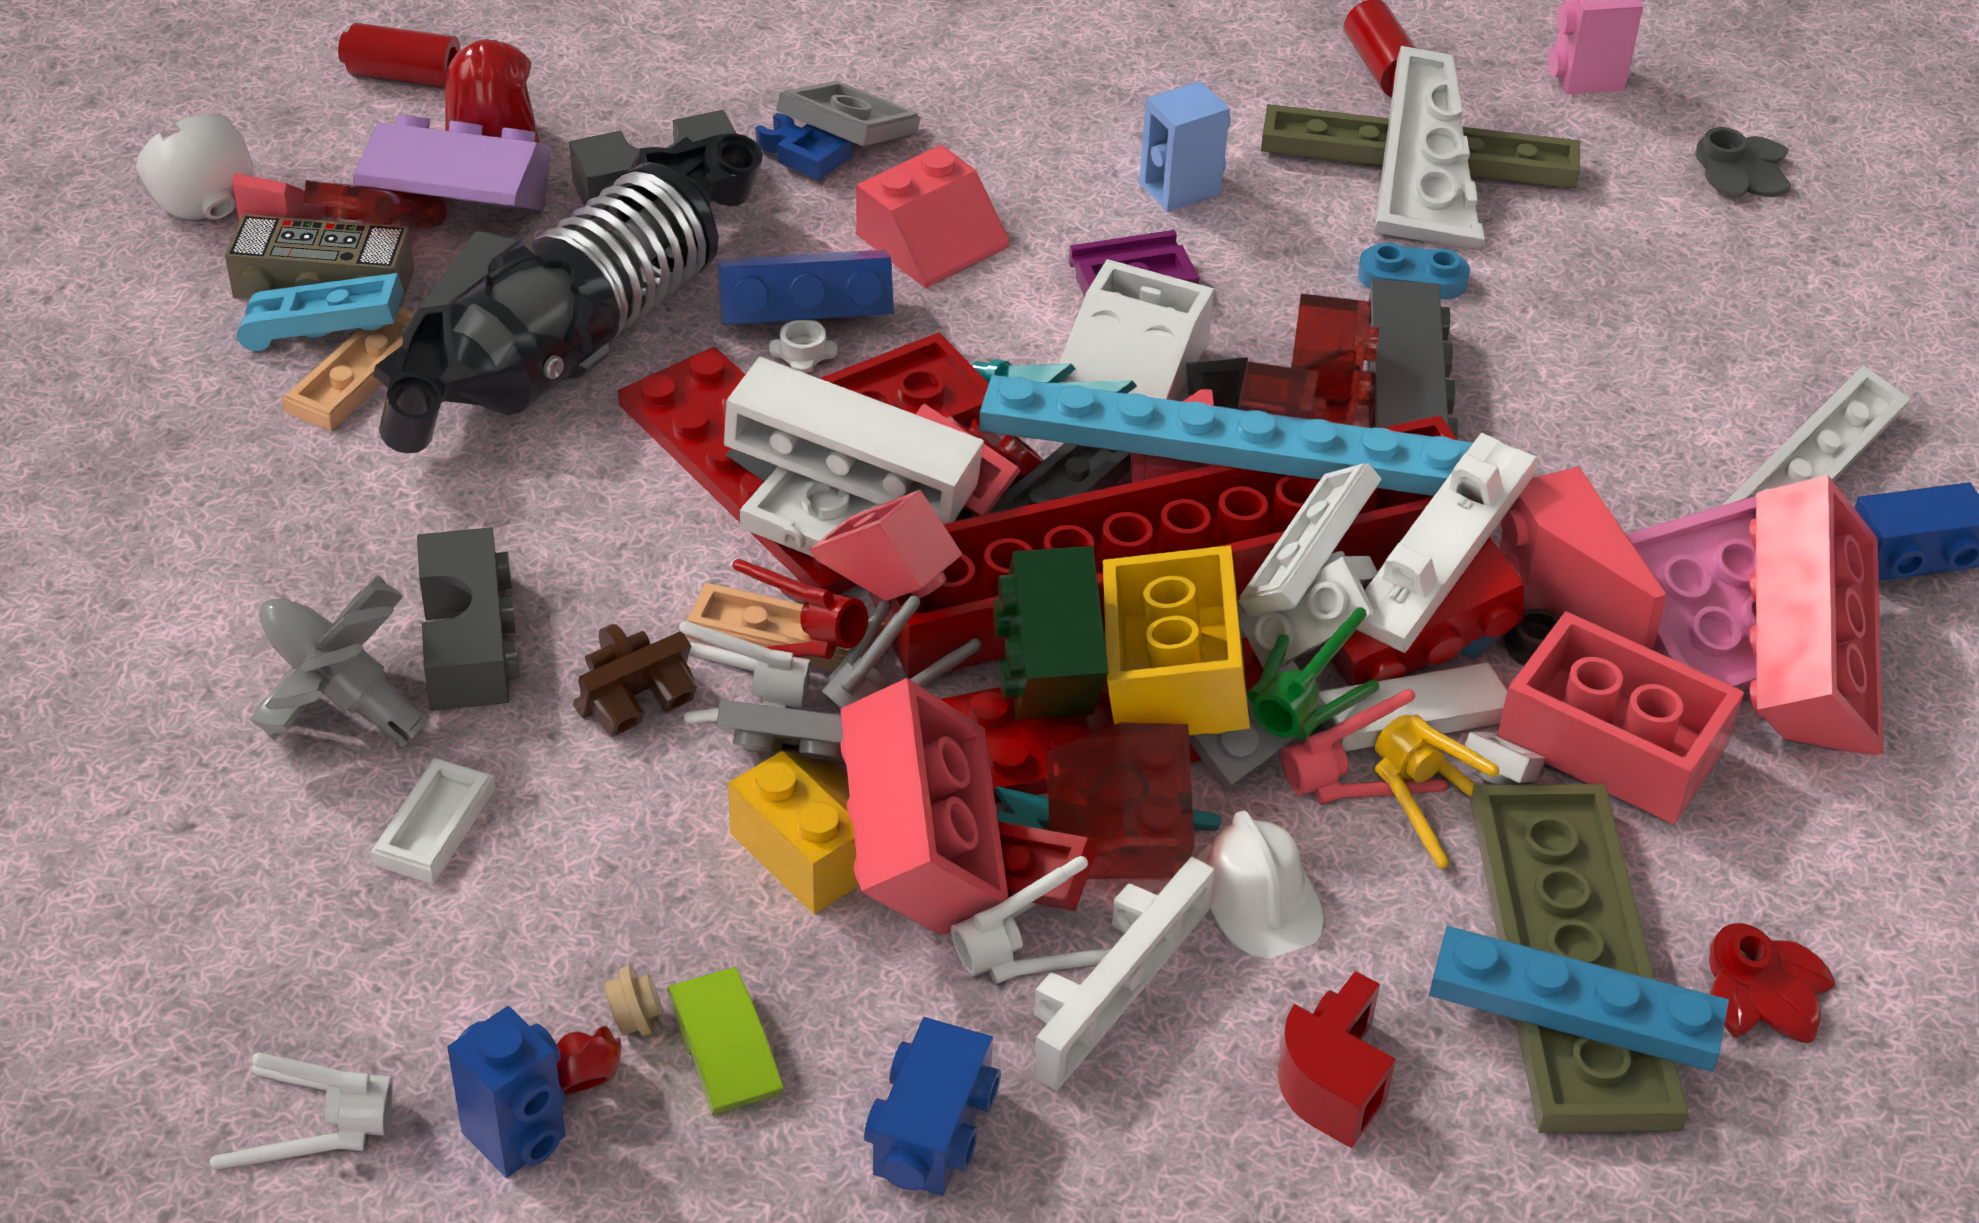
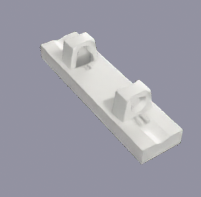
[1356,433,1536,653]
[1033,856,1215,1091]

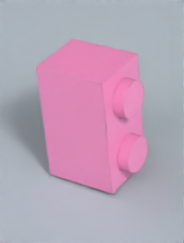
[1548,0,1643,94]

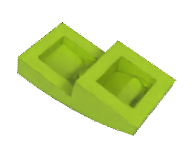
[667,966,784,1115]

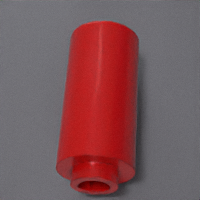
[1344,0,1416,97]
[338,23,461,87]

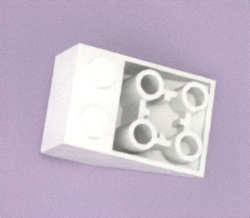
[1059,259,1214,401]

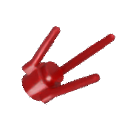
[732,559,868,660]

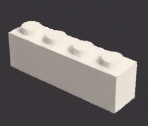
[724,356,984,524]

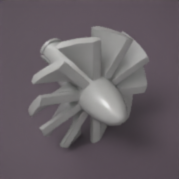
[249,575,430,748]

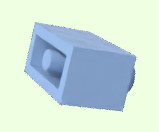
[1139,81,1231,212]

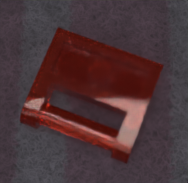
[304,180,447,228]

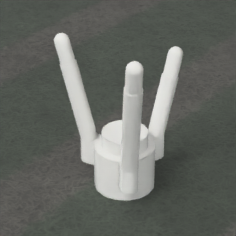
[679,621,811,723]
[951,856,1112,985]
[210,1052,393,1170]

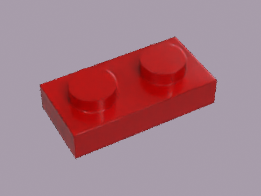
[998,821,1098,911]

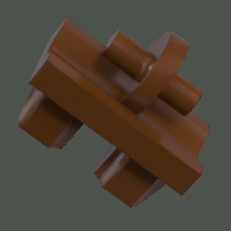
[573,624,697,737]

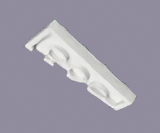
[1374,46,1485,249]

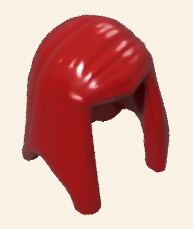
[444,39,540,143]

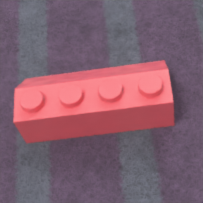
[1749,475,1884,755]

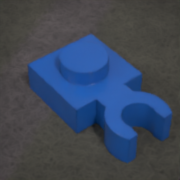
[755,113,853,180]

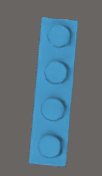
[1429,926,1729,1072]

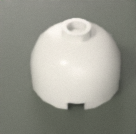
[136,114,253,220]

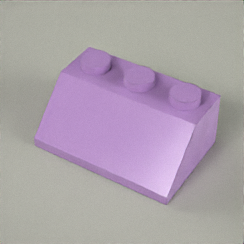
[353,114,551,211]

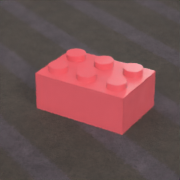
[1497,611,1744,825]
[840,678,1009,935]

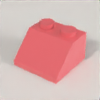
[856,145,1010,288]

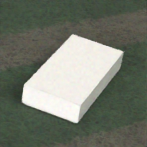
[370,758,496,884]

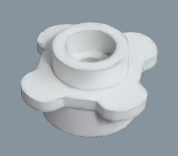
[769,319,838,373]

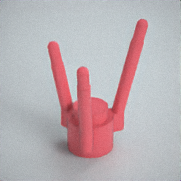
[1281,689,1448,805]

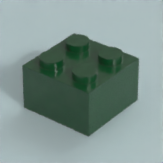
[993,546,1109,720]

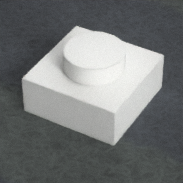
[1464,732,1546,785]

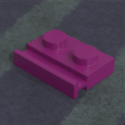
[1069,230,1200,296]

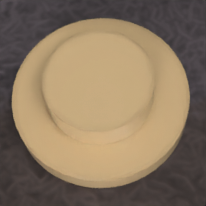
[605,965,663,1037]

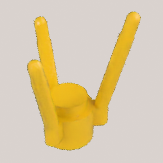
[1374,714,1499,869]

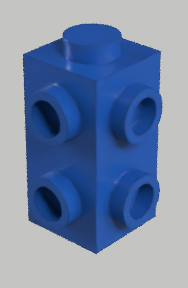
[1855,482,1979,581]
[447,1005,566,1178]
[864,1016,1001,1196]

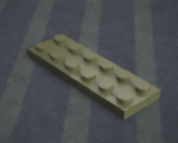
[1470,784,1688,1133]

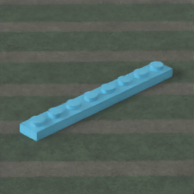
[979,375,1473,497]

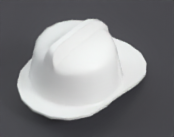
[1197,810,1325,959]

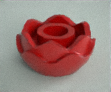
[557,1026,622,1096]

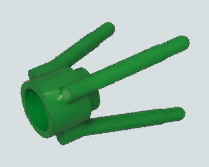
[1247,607,1379,740]

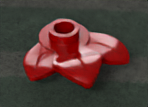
[941,404,1044,484]
[1709,923,1835,1043]

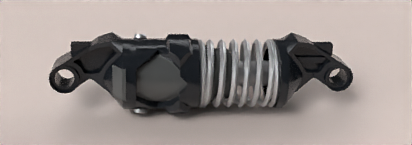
[373,133,763,454]

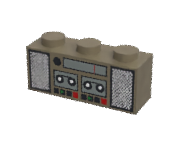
[225,214,415,307]

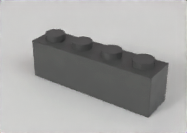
[1365,279,1458,438]

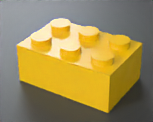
[1103,545,1250,743]

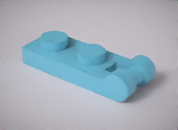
[237,273,404,351]

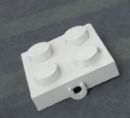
[740,466,880,557]

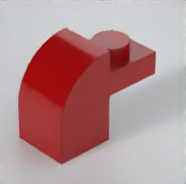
[1278,971,1396,1148]

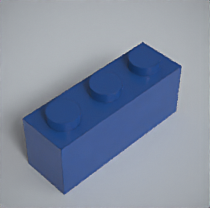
[717,250,894,325]

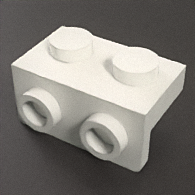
[1239,551,1378,669]

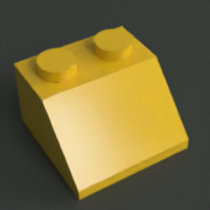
[728,751,859,914]

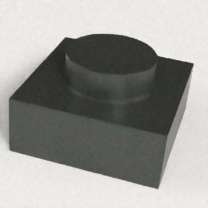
[1186,357,1252,411]

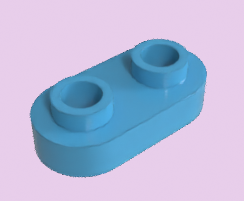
[1358,242,1470,299]

